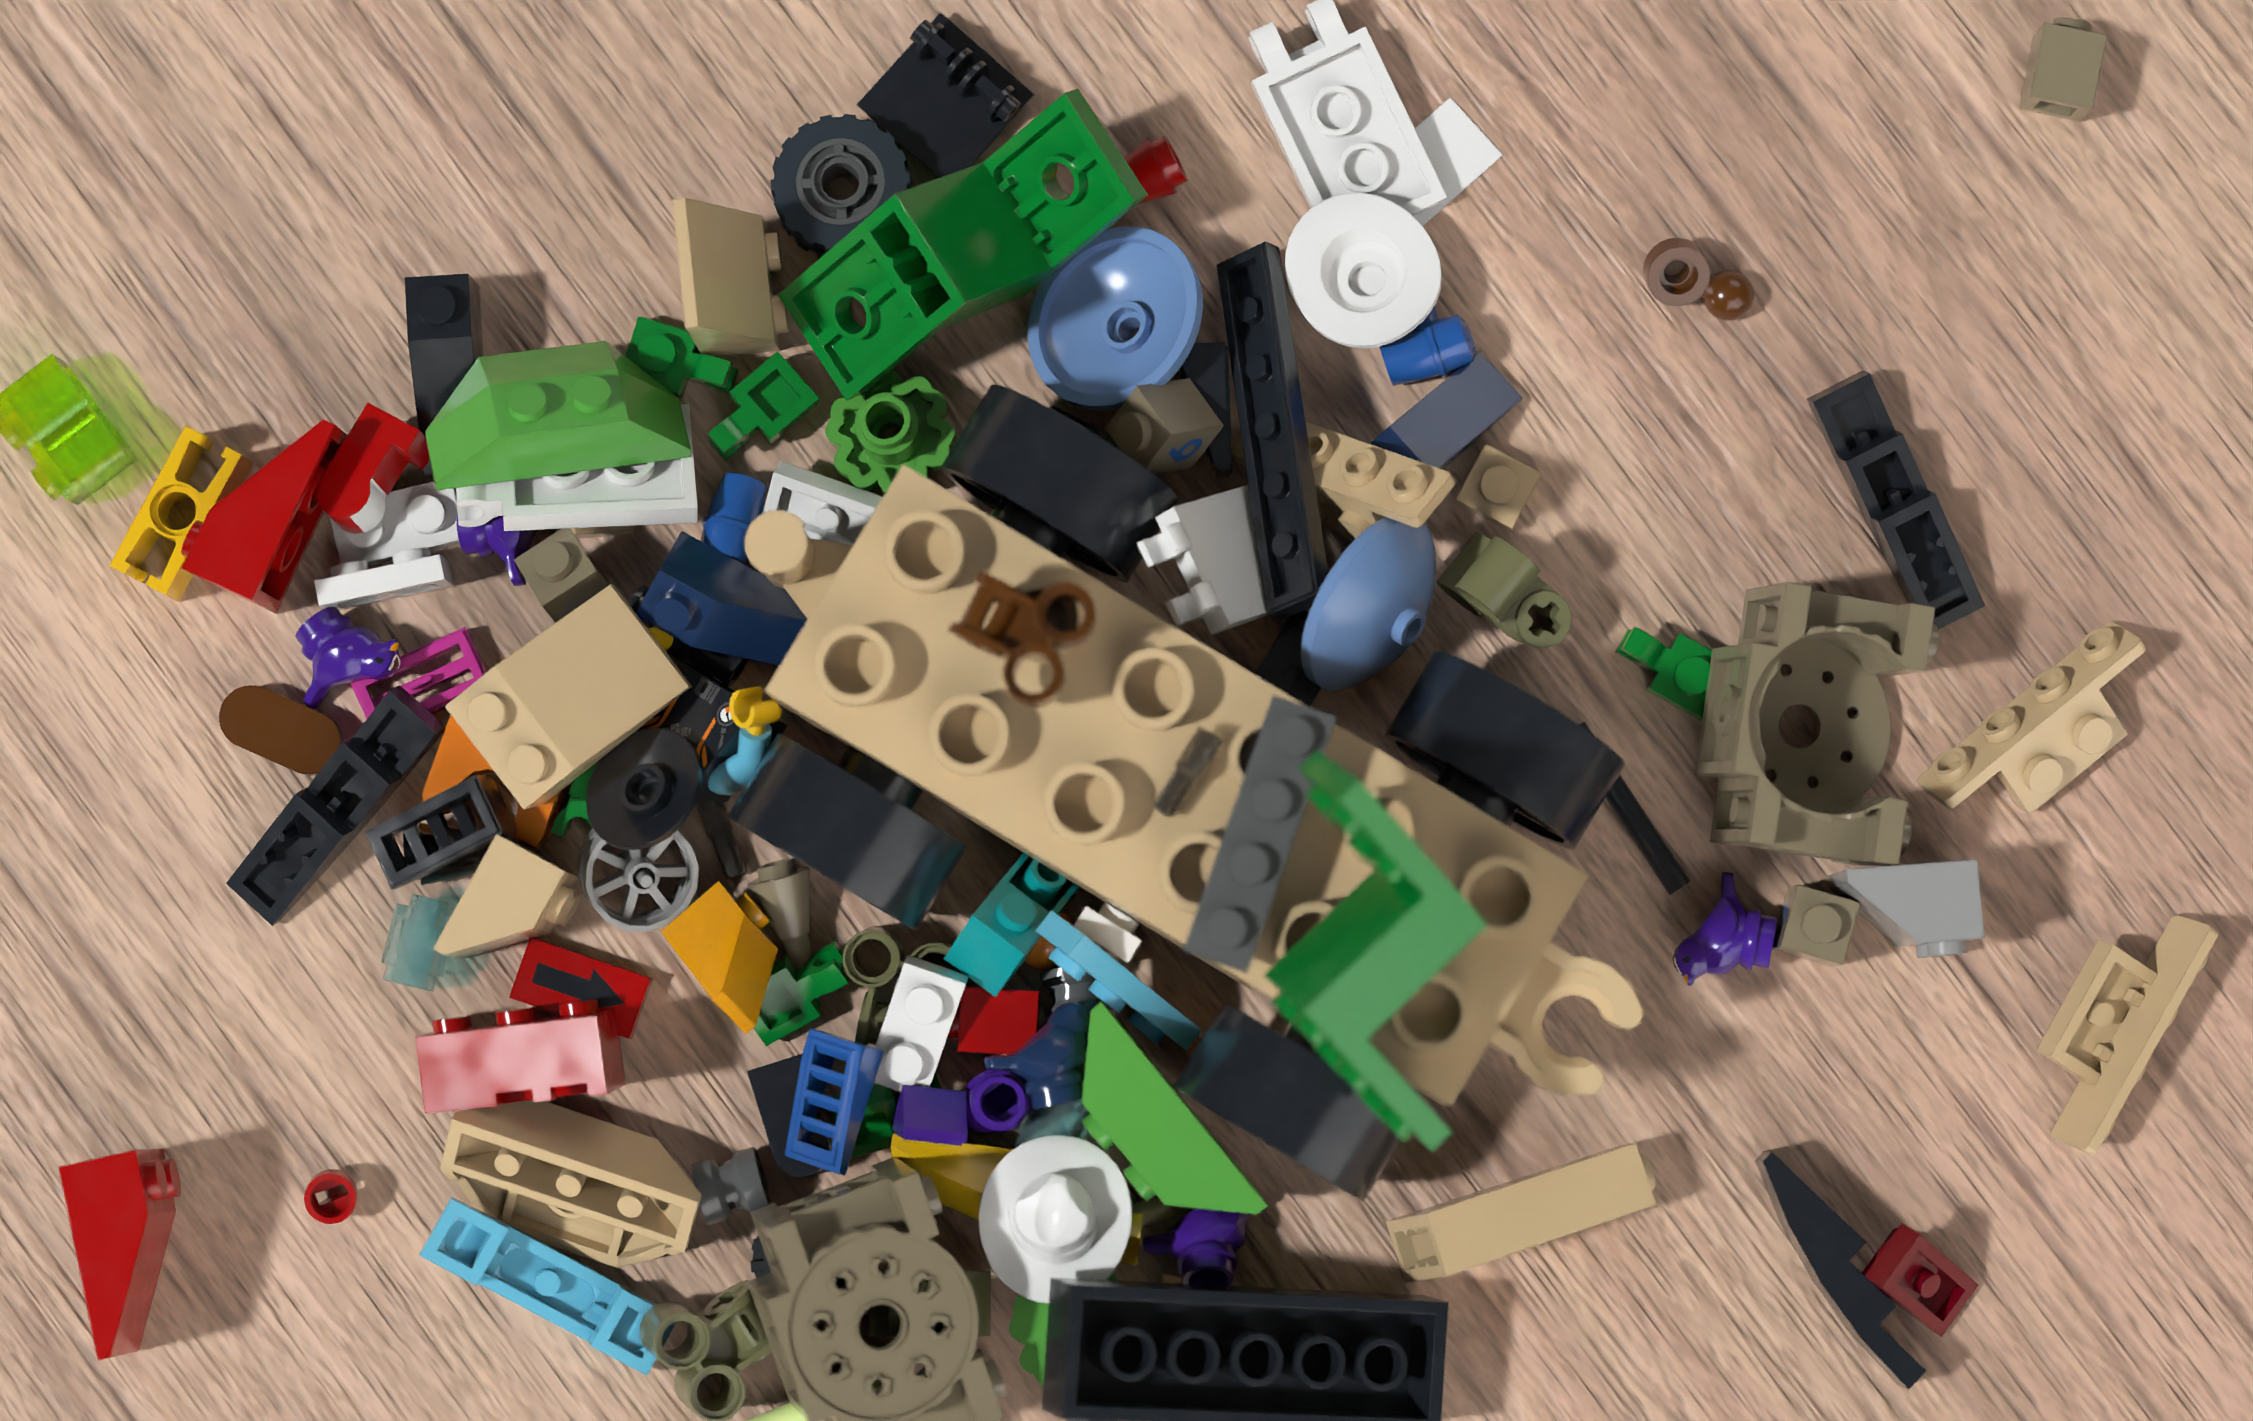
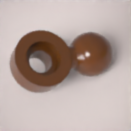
[1643,238,1754,321]

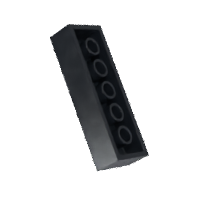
[1042,1278,1449,1421]

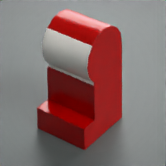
[317,402,430,534]

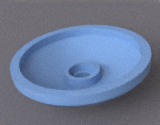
[1028,226,1203,410]
[1301,517,1437,691]

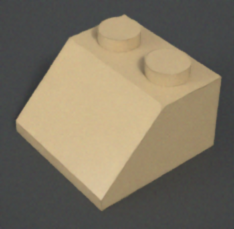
[433,834,582,959]

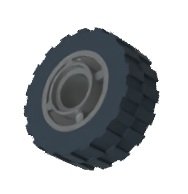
[770,114,913,258]

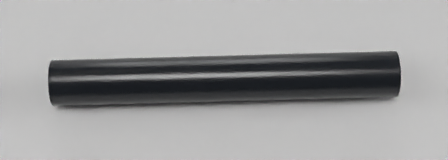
[1579,721,1690,895]

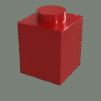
[947,987,1041,1055]

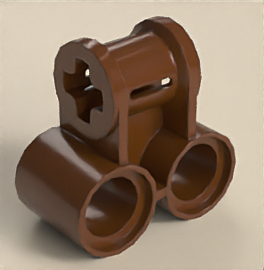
[948,571,1096,709]

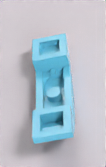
[419,1197,677,1376]

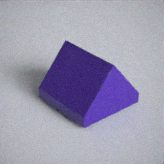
[891,1085,967,1146]

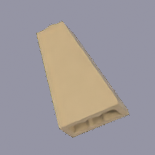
[1386,1143,1657,1283]

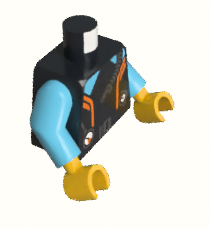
[637,619,788,804]

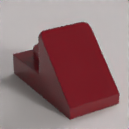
[1862,1223,1978,1337]

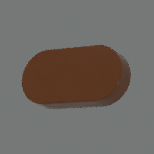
[219,685,344,776]

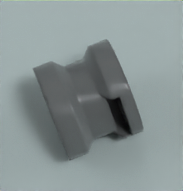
[1040,968,1112,1016]

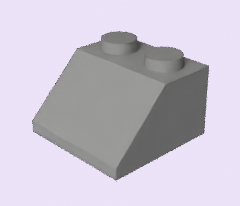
[1828,860,1984,958]

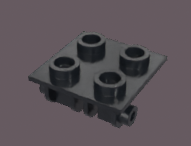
[856,12,1034,178]

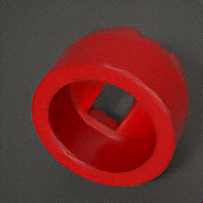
[304,1169,358,1224]

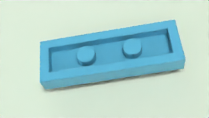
[1036,910,1202,1050]

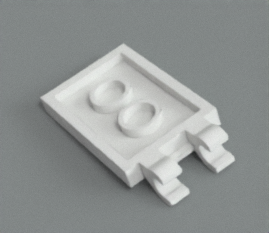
[1248,0,1448,216]
[456,404,698,531]
[1137,484,1268,635]

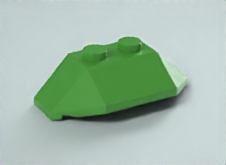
[425,341,691,491]
[1081,1002,1268,1214]

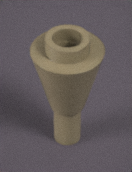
[747,858,813,970]

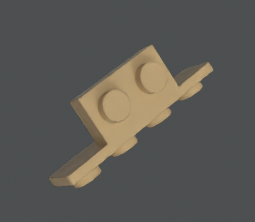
[1231,421,1455,542]
[1917,621,2146,815]
[2036,915,2219,1155]

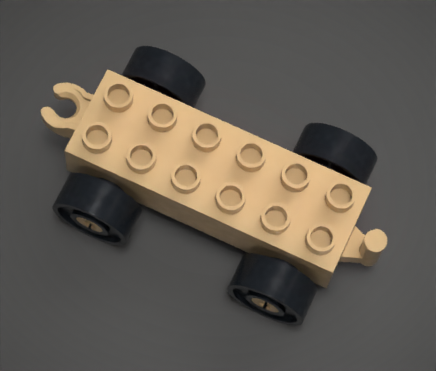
[727,384,1643,1202]

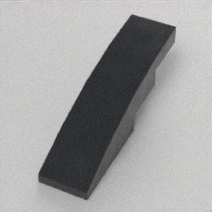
[1807,370,1985,630]
[226,685,446,926]
[1755,1151,1926,1390]

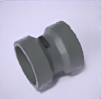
[692,1147,771,1225]

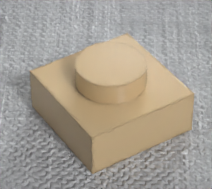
[1454,444,1541,532]

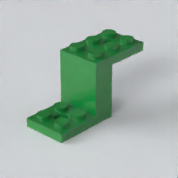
[778,88,1148,401]
[1264,750,1488,1151]

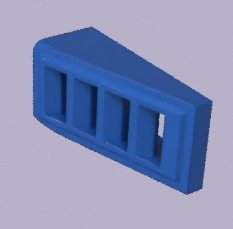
[784,1028,884,1175]

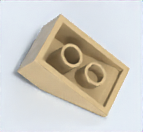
[672,198,789,358]
[445,584,692,809]

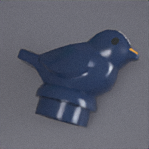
[984,1002,1091,1110]

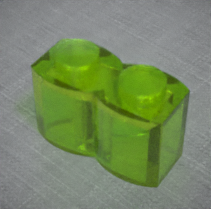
[0,354,138,506]

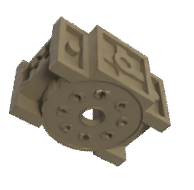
[1694,582,1939,866]
[747,1157,1007,1421]

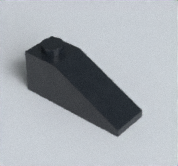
[405,274,483,478]

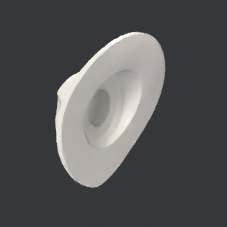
[1285,193,1442,348]
[979,1135,1132,1304]

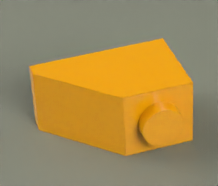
[660,881,778,1034]

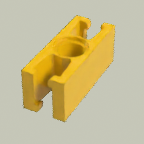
[109,425,254,602]

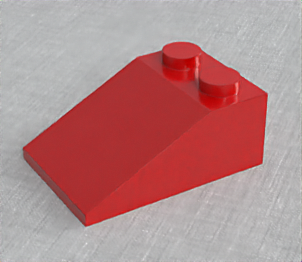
[181,419,347,614]
[58,1148,181,1361]

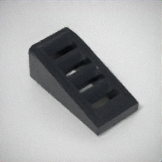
[1180,342,1232,478]
[365,775,517,890]

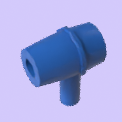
[1380,306,1475,386]
[700,473,767,565]

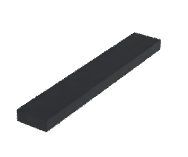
[1216,241,1329,620]

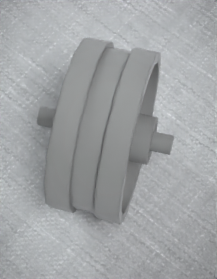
[577,829,699,932]

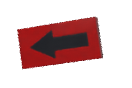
[509,937,653,1039]

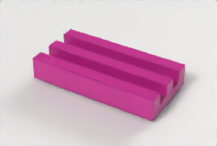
[350,627,487,719]

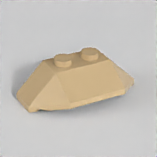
[439,1100,702,1268]

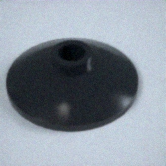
[586,728,702,850]

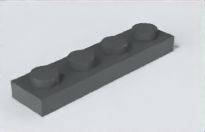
[1183,695,1337,973]

